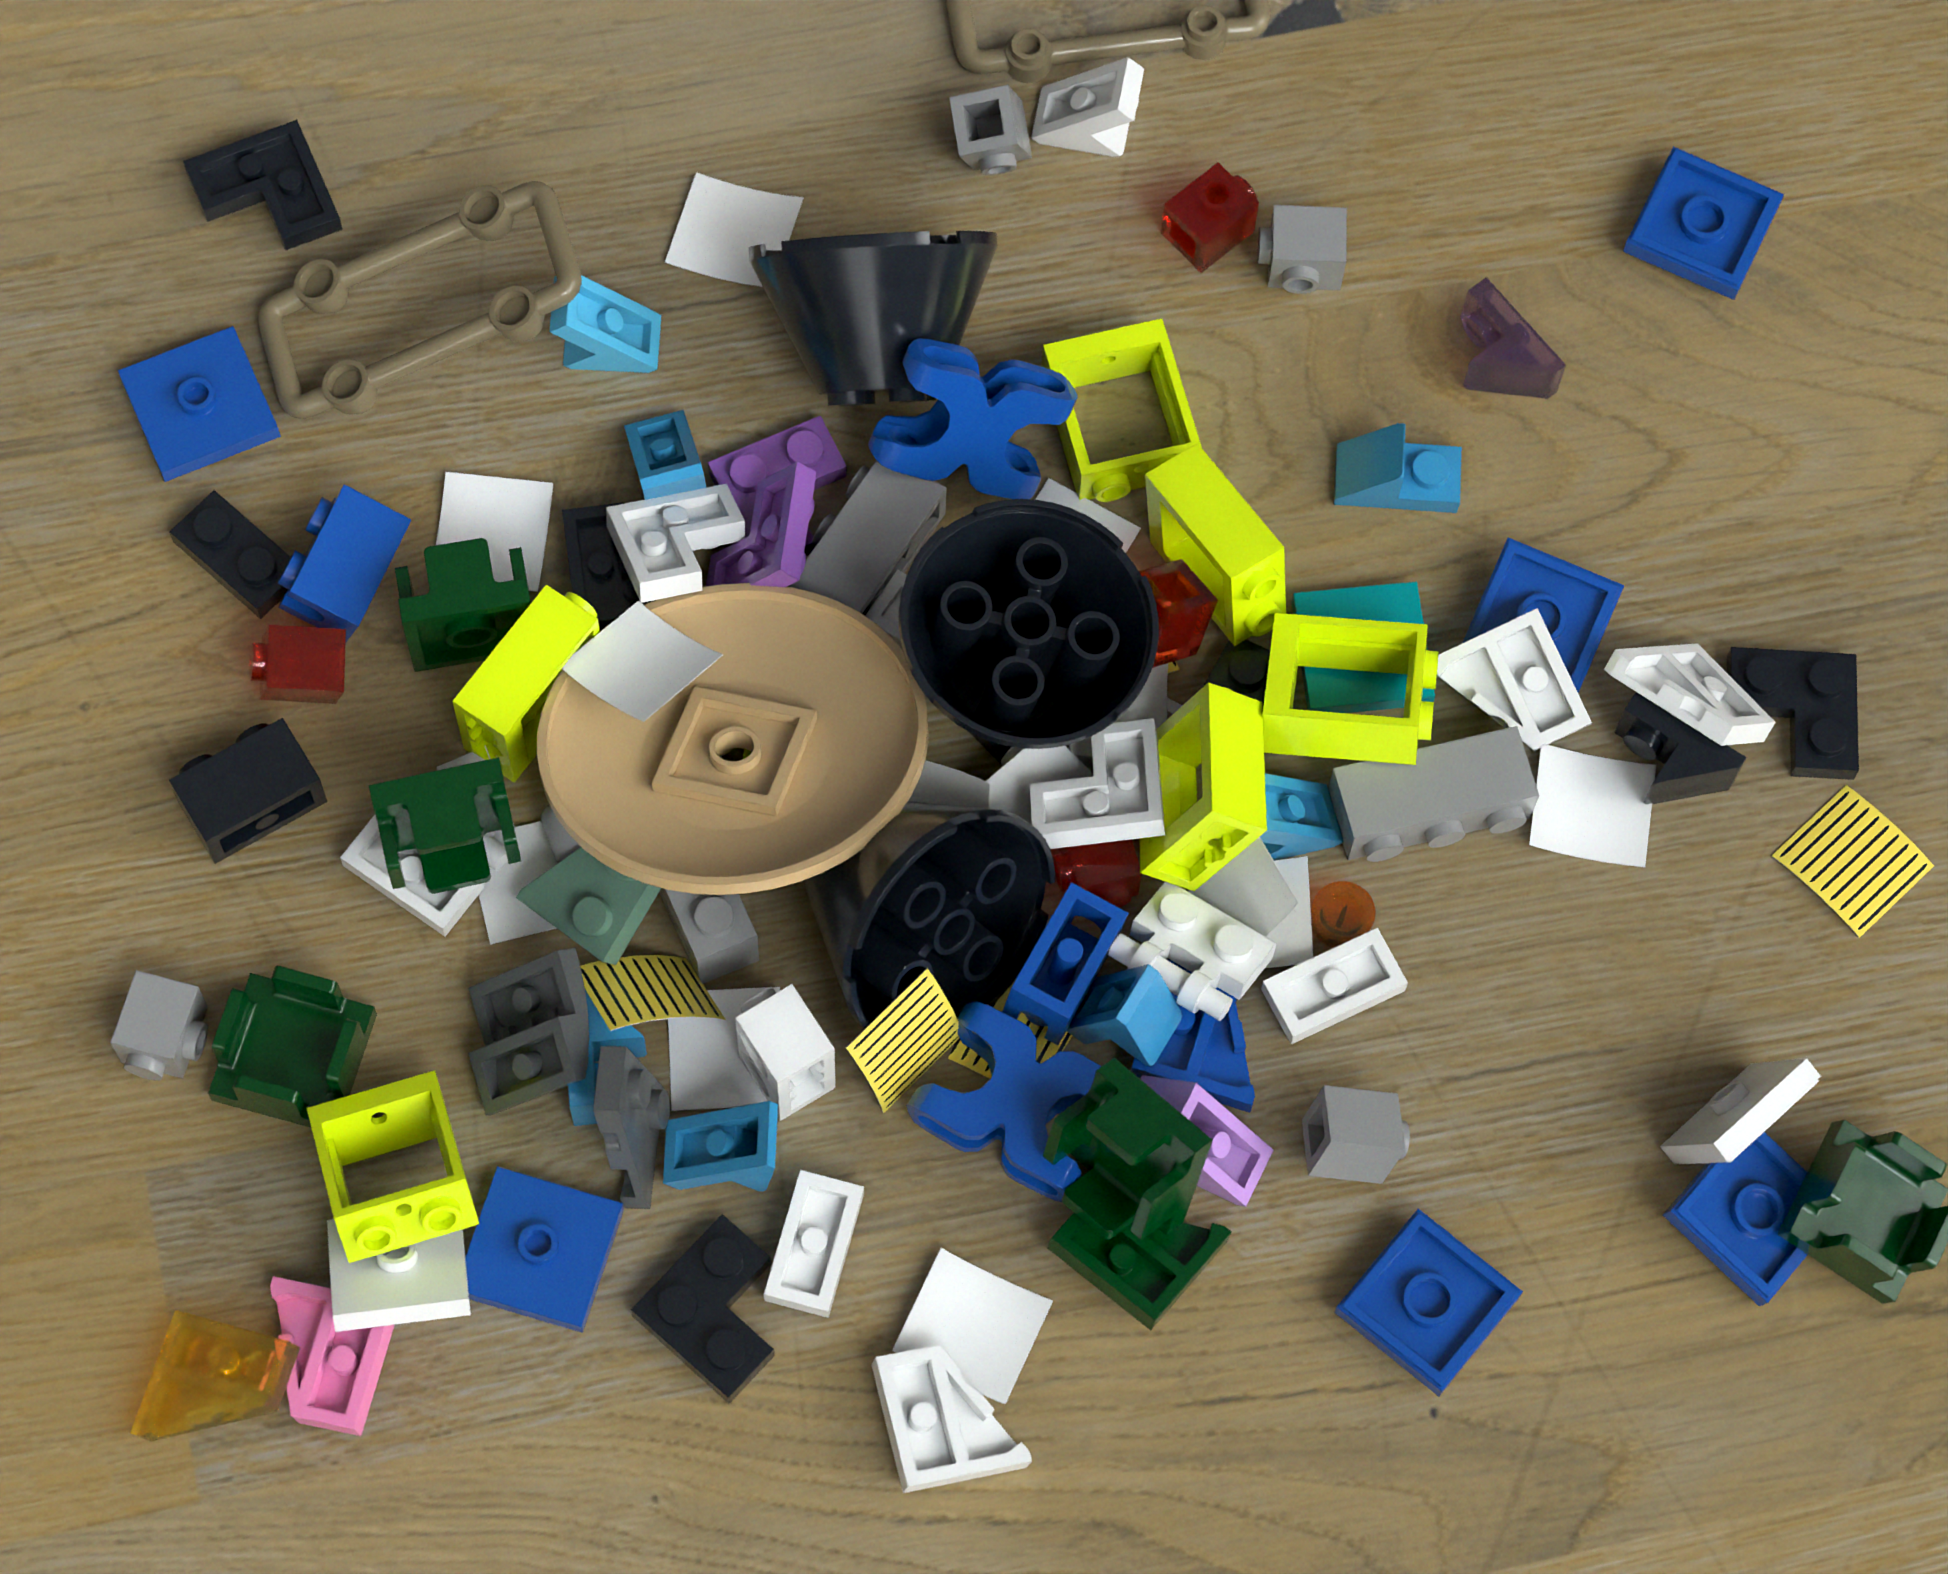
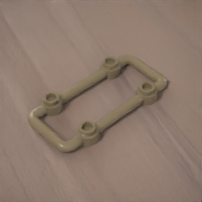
[946,0,1271,83]
[258,181,582,419]

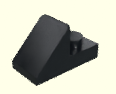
[1614,692,1747,805]

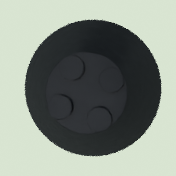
[748,231,997,406]
[899,499,1159,749]
[805,802,1055,1030]

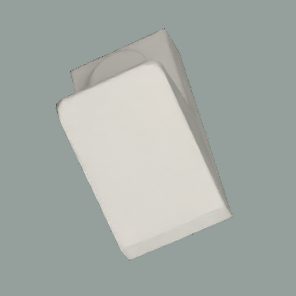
[1031,57,1144,157]

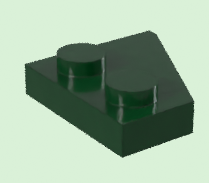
[1047,1213,1232,1331]

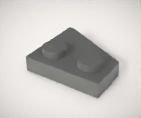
[593,1046,670,1209]

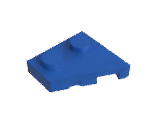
[1131,958,1255,1113]

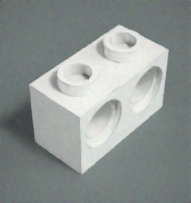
[735,984,836,1121]

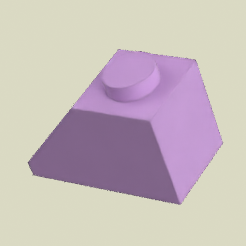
[1141,1075,1273,1206]

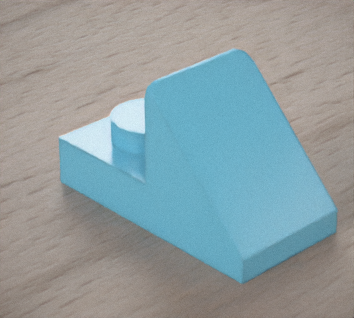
[549,275,662,373]

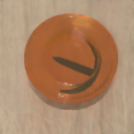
[1311,881,1376,948]

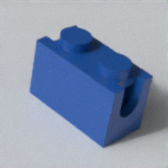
[277,484,411,642]
[1002,882,1129,1045]

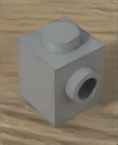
[949,85,1032,175]
[1257,205,1347,294]
[110,970,208,1081]
[1302,1085,1410,1184]

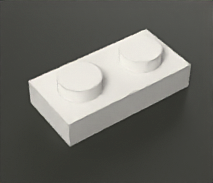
[1261,928,1408,1044]
[764,1170,864,1318]

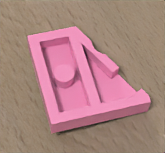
[270,1276,394,1436]

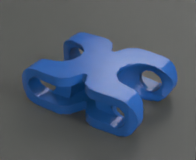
[868,339,1078,499]
[906,1002,1102,1202]

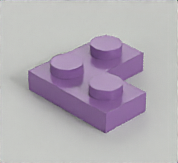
[708,415,847,556]
[706,461,817,587]

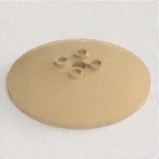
[537,583,929,895]

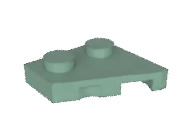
[516,847,661,965]

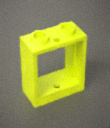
[1041,318,1202,502]
[1145,443,1286,646]
[452,585,600,783]
[1262,613,1439,765]
[1139,682,1267,891]
[307,1070,479,1263]

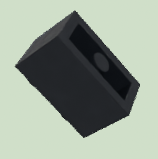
[169,718,327,864]

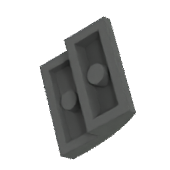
[468,948,589,1116]

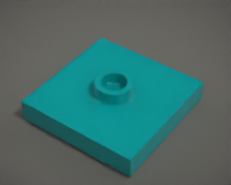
[1291,582,1435,713]

